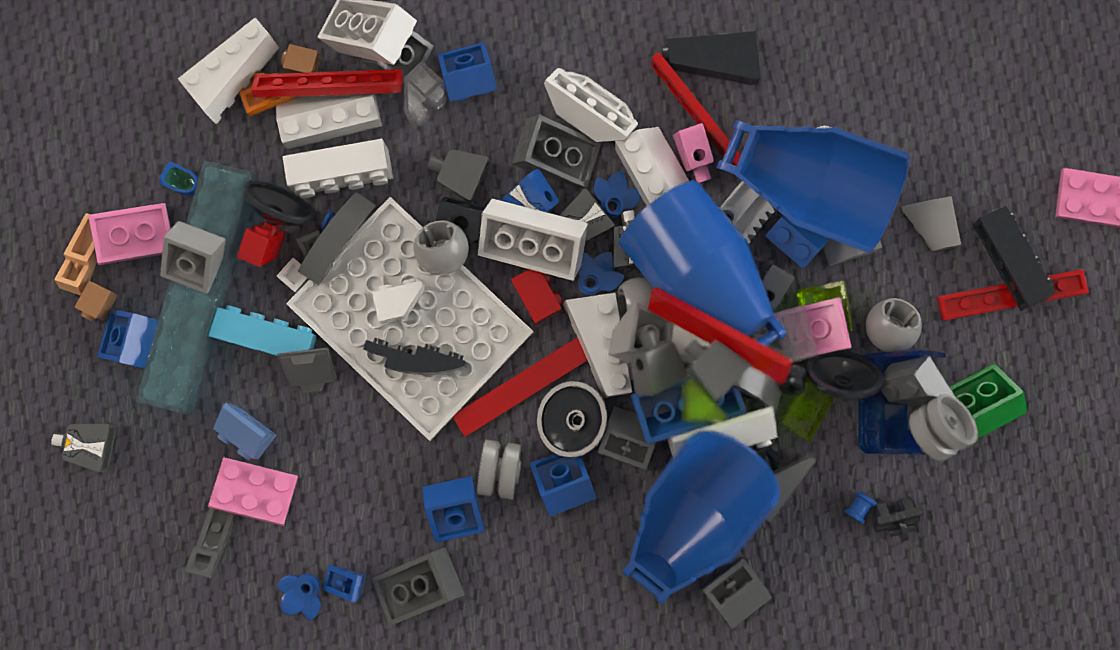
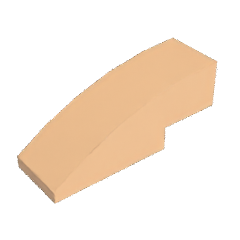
[54,213,97,295]

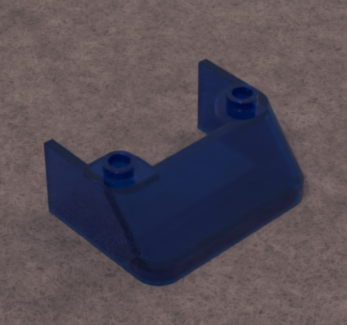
[858,350,946,455]

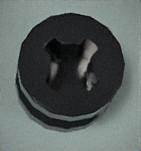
[779,365,807,396]

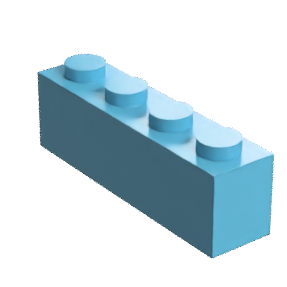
[209,305,318,356]

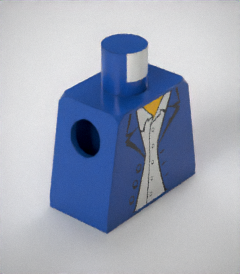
[500,168,559,214]

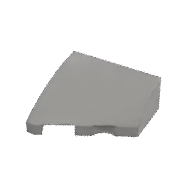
[900,196,961,251]

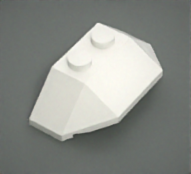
[544,68,638,142]

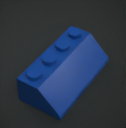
[630,377,747,444]

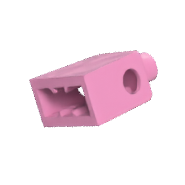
[673,123,714,183]

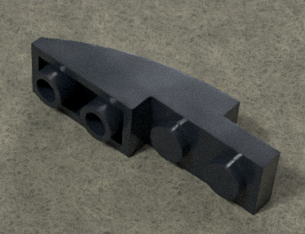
[363,338,468,375]

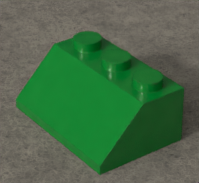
[949,363,1027,439]

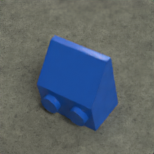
[437,42,497,102]
[765,215,830,269]
[97,309,160,369]
[530,453,597,517]
[422,476,485,543]

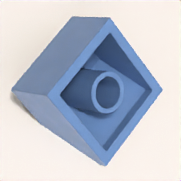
[213,403,276,460]

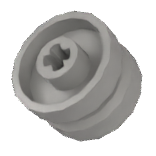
[909,393,977,461]
[477,440,521,500]

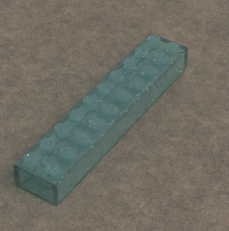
[136,160,258,415]

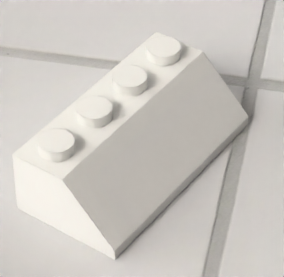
[276,94,382,149]
[615,127,690,206]
[667,407,777,458]

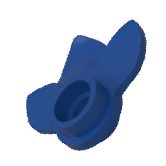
[594,171,641,218]
[578,252,624,296]
[277,574,321,621]

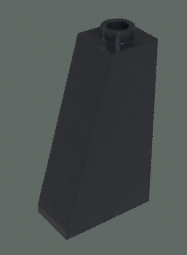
[662,31,761,85]

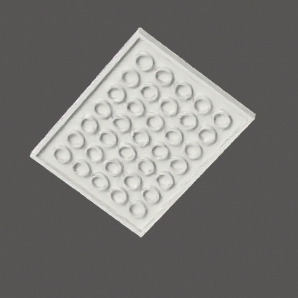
[286,197,534,441]

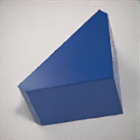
[322,565,367,602]

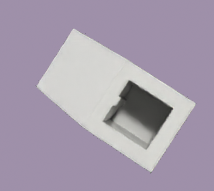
[372,278,425,324]

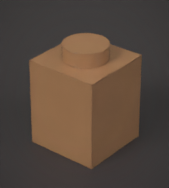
[281,44,322,73]
[75,281,118,322]

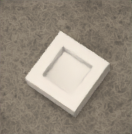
[277,258,309,293]

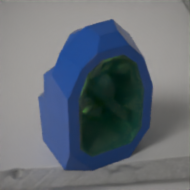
[159,161,201,197]

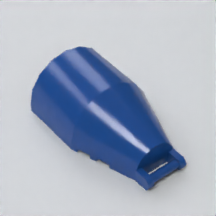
[717,120,910,253]
[619,181,786,346]
[622,431,780,605]

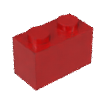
[237,222,286,267]
[511,269,563,325]

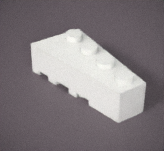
[178,18,279,124]
[563,293,632,398]

